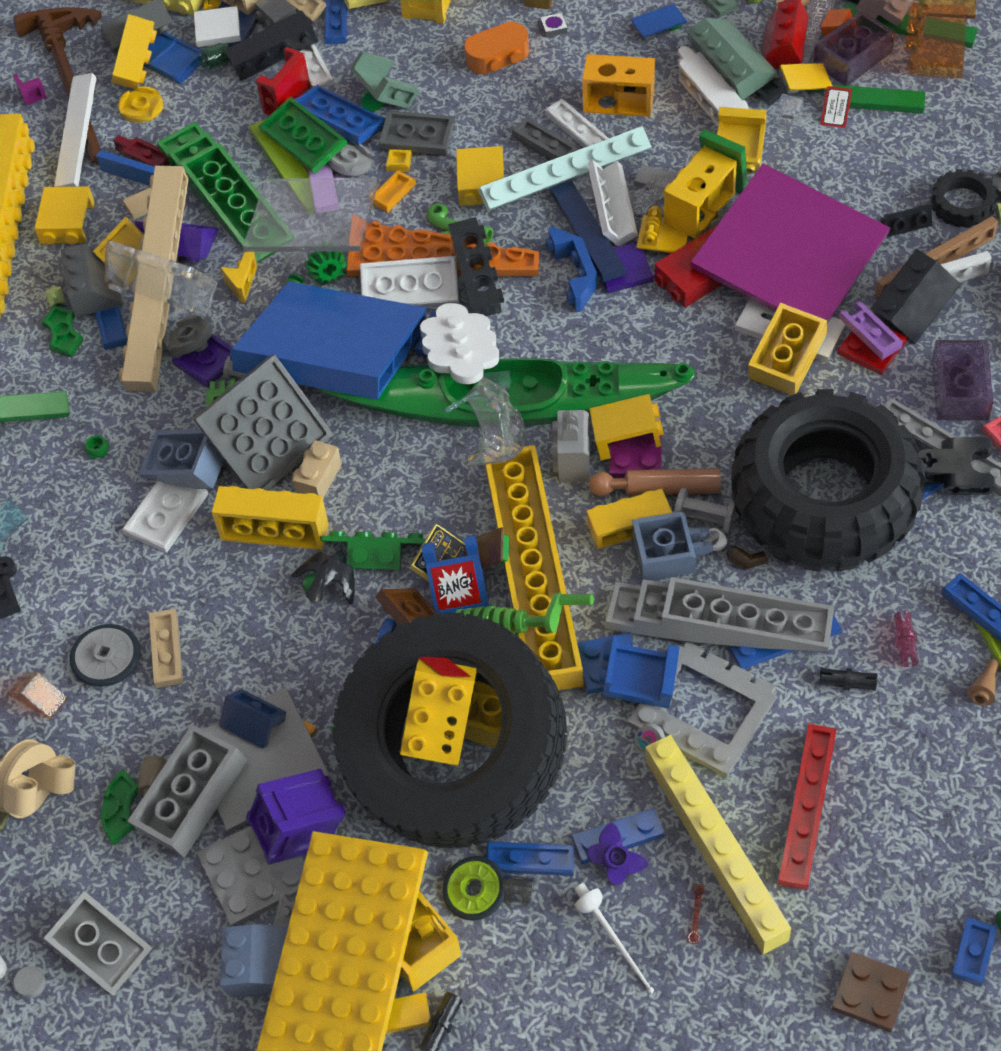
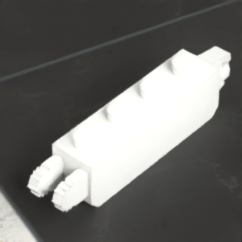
[678,46,749,126]

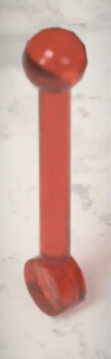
[688,884,705,945]

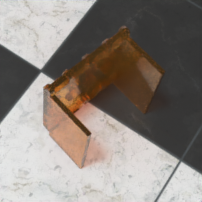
[905,0,976,79]

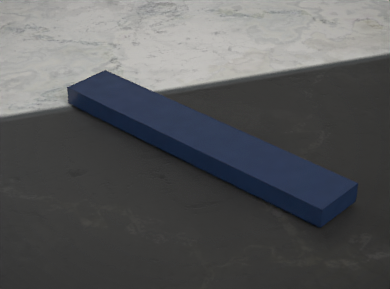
[550,180,626,282]

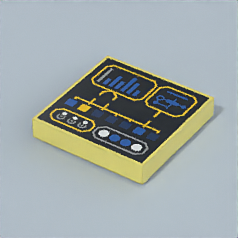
[409,524,465,582]

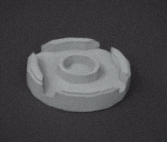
[327,141,372,176]

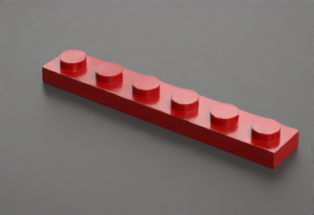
[778,723,837,891]

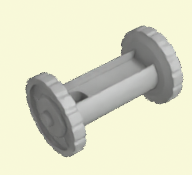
[674,488,736,535]

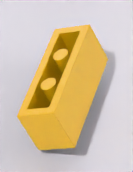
[111,14,157,90]
[587,489,672,549]

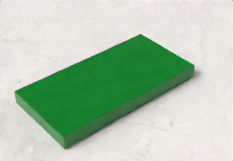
[258,97,348,174]

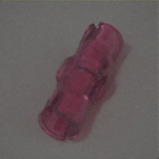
[894,611,919,667]

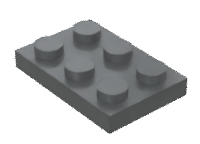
[379,110,455,156]

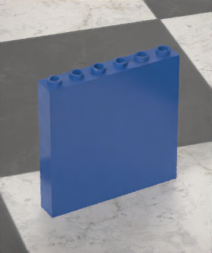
[230,281,427,400]

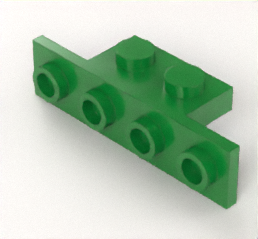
[322,531,426,570]

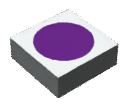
[541,13,567,38]

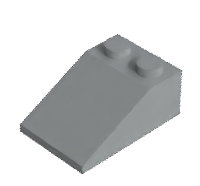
[41,891,152,996]

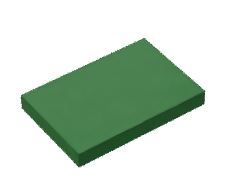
[699,129,748,193]

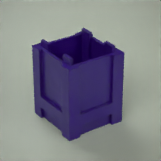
[246,768,346,865]

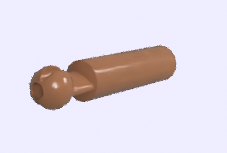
[590,468,721,497]

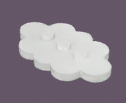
[420,303,499,384]

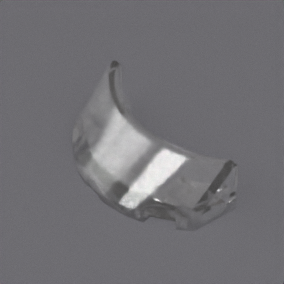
[466,377,526,467]

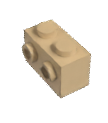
[292,440,342,498]

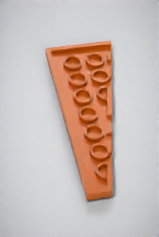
[346,217,539,277]

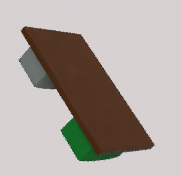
[464,527,509,571]

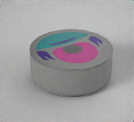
[635,723,665,752]

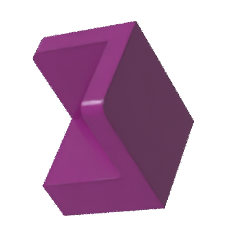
[12,74,47,106]

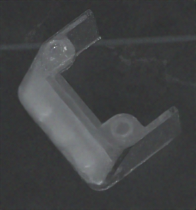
[105,240,218,318]

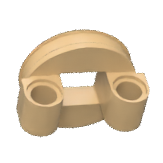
[0,739,75,818]

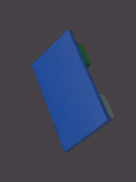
[631,4,687,40]

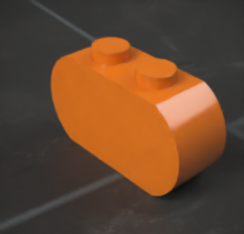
[464,21,529,74]

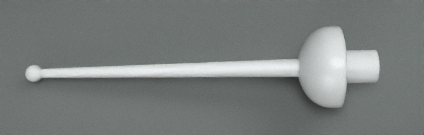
[574,883,654,994]

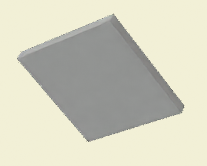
[203,687,332,833]

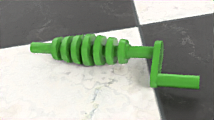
[455,593,594,634]

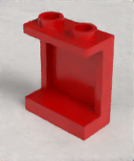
[256,47,310,116]

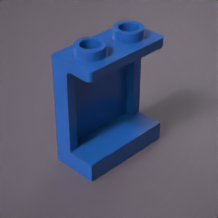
[599,635,680,709]

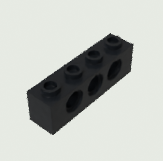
[448,217,504,316]

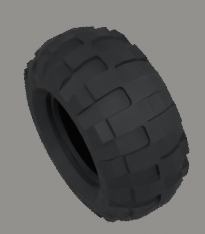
[731,389,925,572]

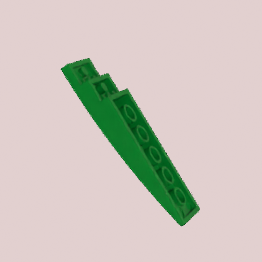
[157,121,295,263]

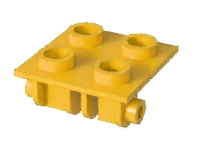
[636,206,688,253]

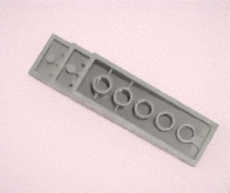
[605,577,834,651]

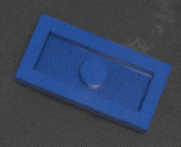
[951,917,997,987]

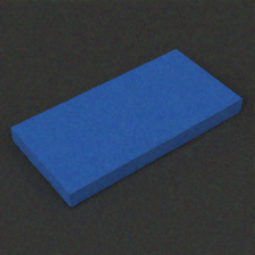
[294,85,385,145]

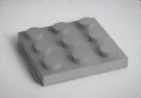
[197,826,303,926]

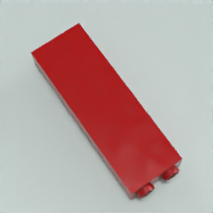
[654,225,723,308]

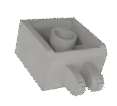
[552,410,590,482]

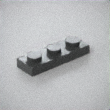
[512,117,579,160]

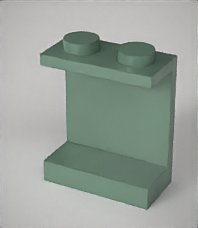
[350,51,420,109]

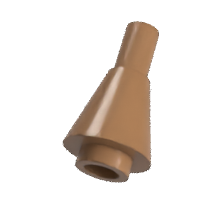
[967,659,999,706]

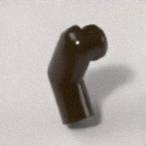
[726,546,767,570]

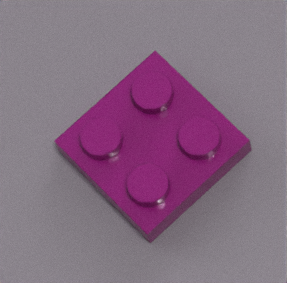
[610,433,662,478]

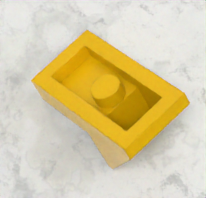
[220,251,257,303]

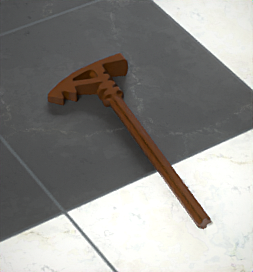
[13,7,102,165]

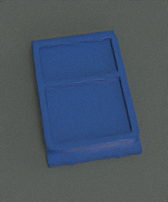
[144,33,208,84]

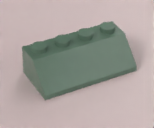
[687,18,778,100]

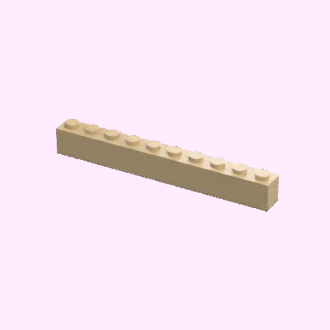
[119,166,188,392]

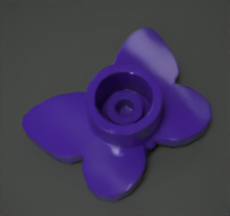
[587,822,648,885]

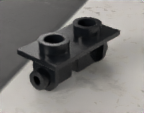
[880,204,932,238]

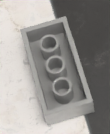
[128,724,248,858]

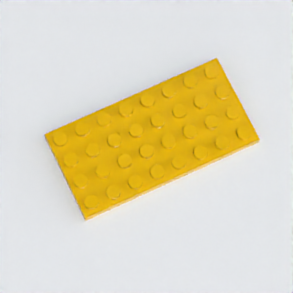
[257,831,428,1051]

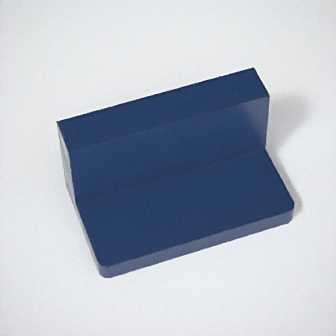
[219,689,286,748]

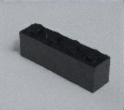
[224,10,318,81]

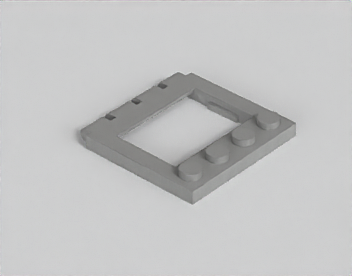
[628,641,776,778]

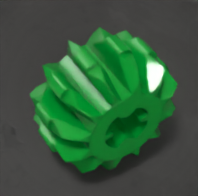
[304,243,347,285]

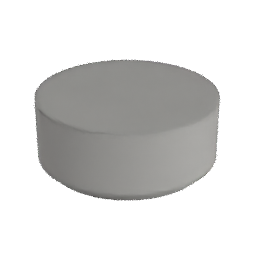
[13,966,46,999]

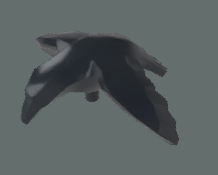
[291,550,355,604]

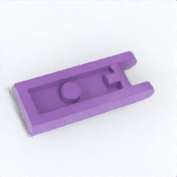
[838,301,903,359]

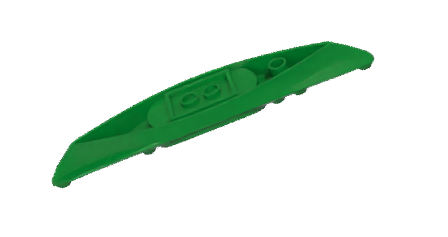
[317,358,695,428]

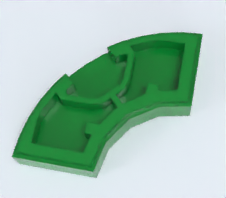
[100,769,139,846]

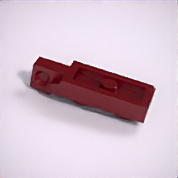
[113,134,170,167]

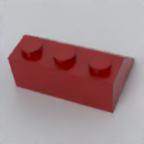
[761,0,809,70]

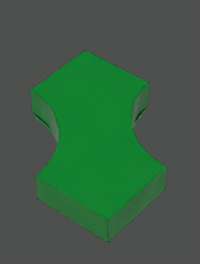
[42,305,84,358]

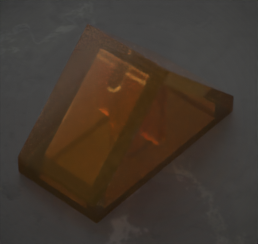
[8,672,68,720]

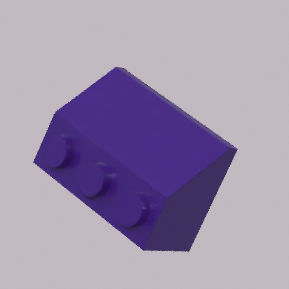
[134,220,218,262]

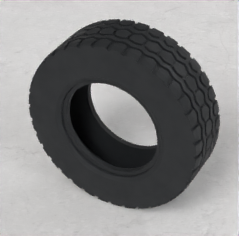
[333,613,567,848]

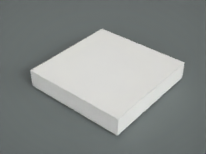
[194,6,241,47]

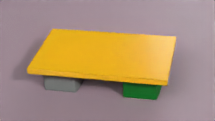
[780,63,833,93]

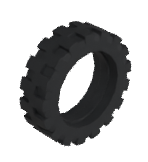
[931,169,998,228]

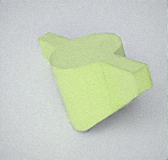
[45,285,66,307]

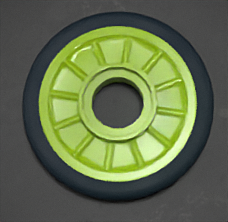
[443,856,506,921]

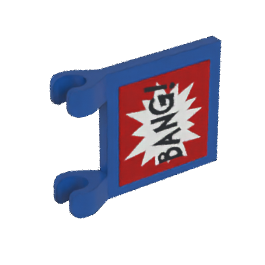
[422,535,489,615]

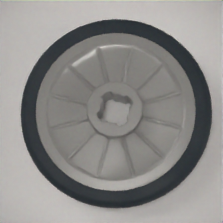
[70,624,140,687]

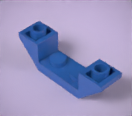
[545,227,597,313]

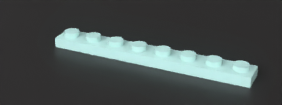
[478,126,651,211]

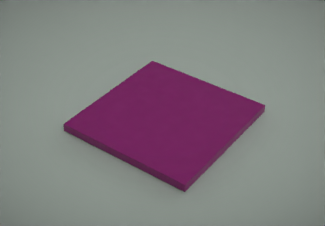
[690,163,890,324]

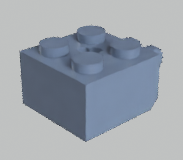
[632,512,714,581]

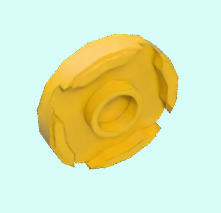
[118,86,164,123]

